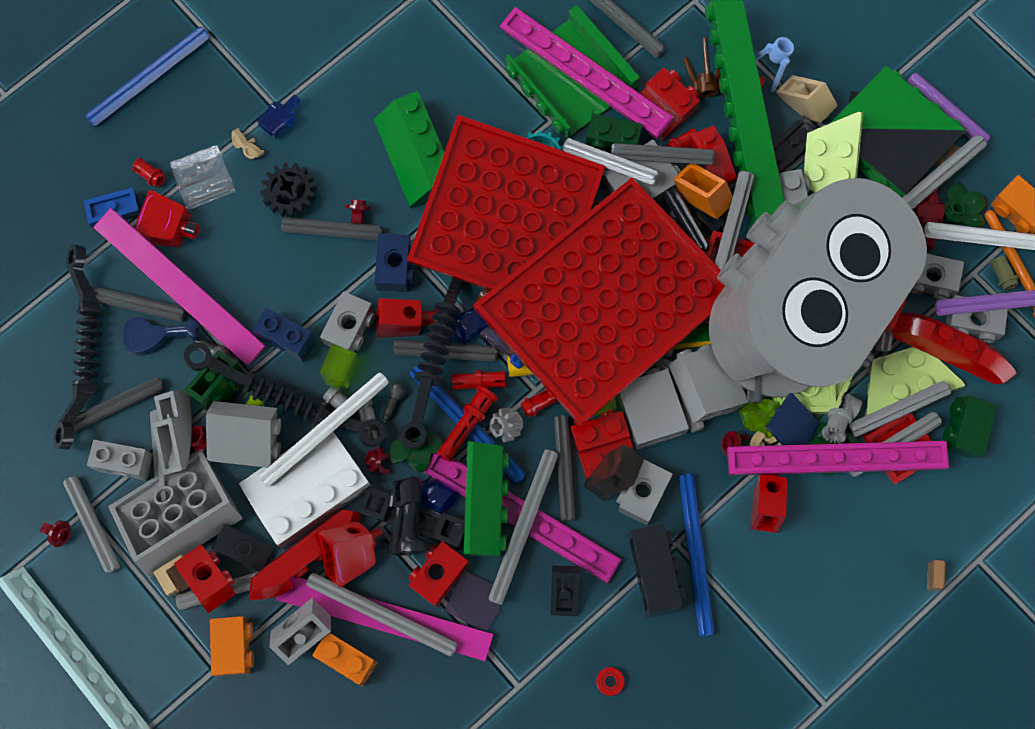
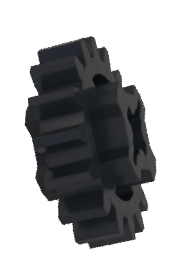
[260,162,317,218]

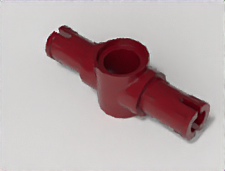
[913,174,945,251]

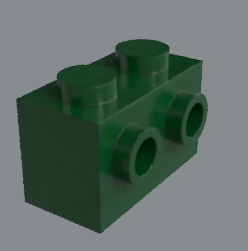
[586,114,642,153]
[184,350,247,411]
[943,395,997,458]

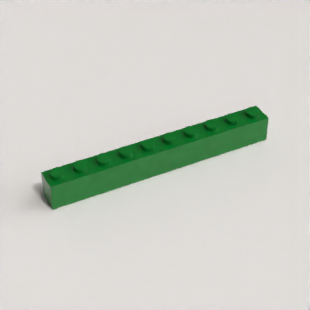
[705,0,784,231]

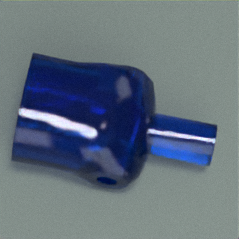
[256,94,301,139]
[447,307,489,344]
[411,476,457,515]

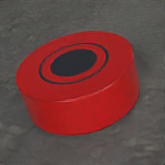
[596,667,624,696]

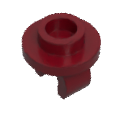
[345,200,371,224]
[721,431,749,457]
[365,446,391,474]
[39,520,71,547]

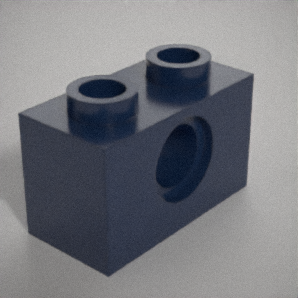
[374,233,414,292]
[253,308,316,362]

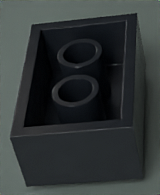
[628,524,686,618]

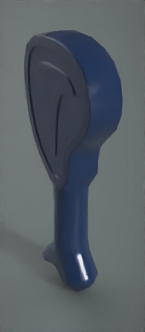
[123,317,201,355]

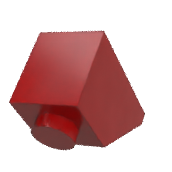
[690,126,737,184]

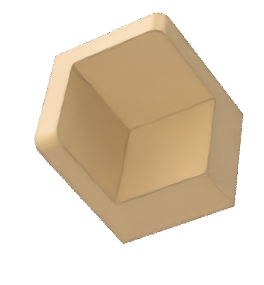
[153,554,190,598]

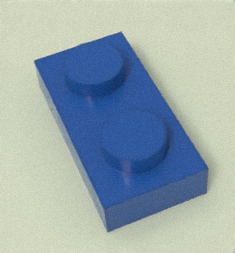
[84,188,141,227]

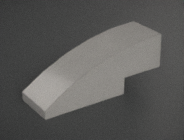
[152,390,192,475]

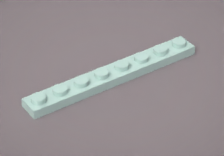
[0,567,150,729]

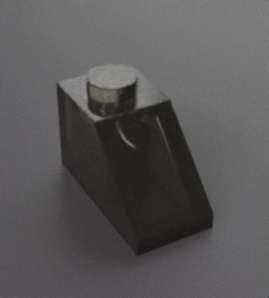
[583,444,644,501]

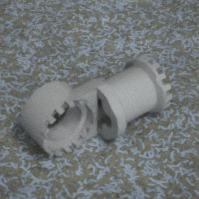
[821,394,862,444]

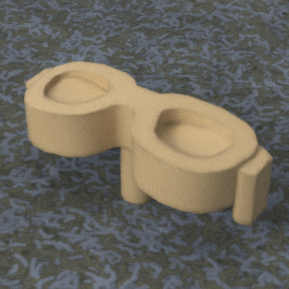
[232,128,265,159]

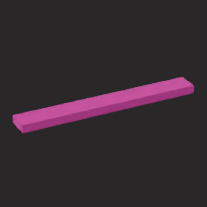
[500,7,673,140]
[93,208,266,366]
[727,441,949,475]
[424,454,622,584]
[276,576,493,662]

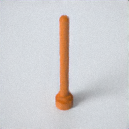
[985,210,1035,318]

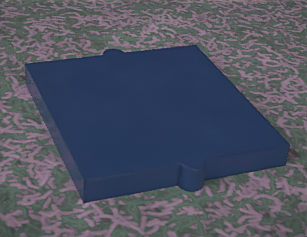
[765,393,820,445]

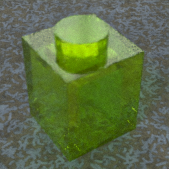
[320,344,359,388]

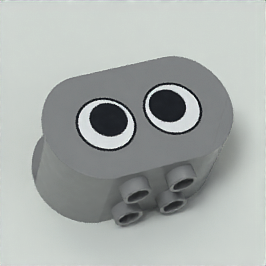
[709,178,927,397]

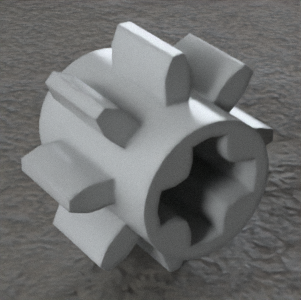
[490,407,523,442]

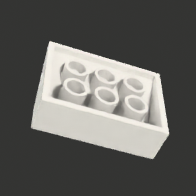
[239,432,372,549]

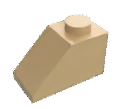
[776,75,838,123]

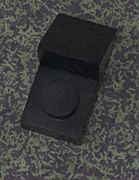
[550,565,580,616]

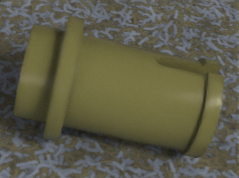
[990,256,1019,291]

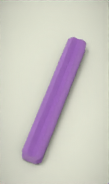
[907,73,990,143]
[935,290,1035,316]

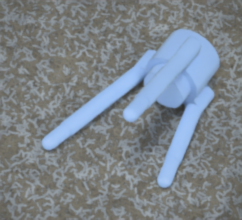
[754,37,794,93]

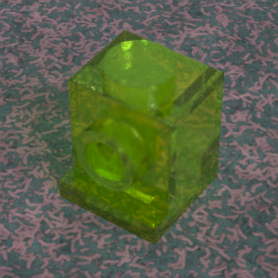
[739,398,780,439]

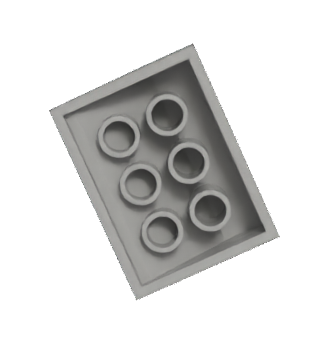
[108,451,243,578]

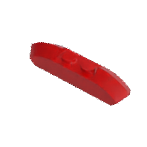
[892,312,1017,384]
[249,510,361,600]

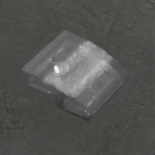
[170,144,236,210]

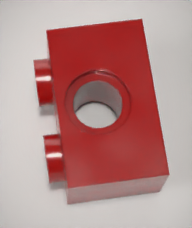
[408,541,469,607]
[173,544,236,614]

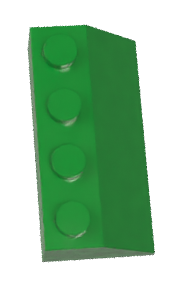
[374,91,444,208]
[464,442,509,557]

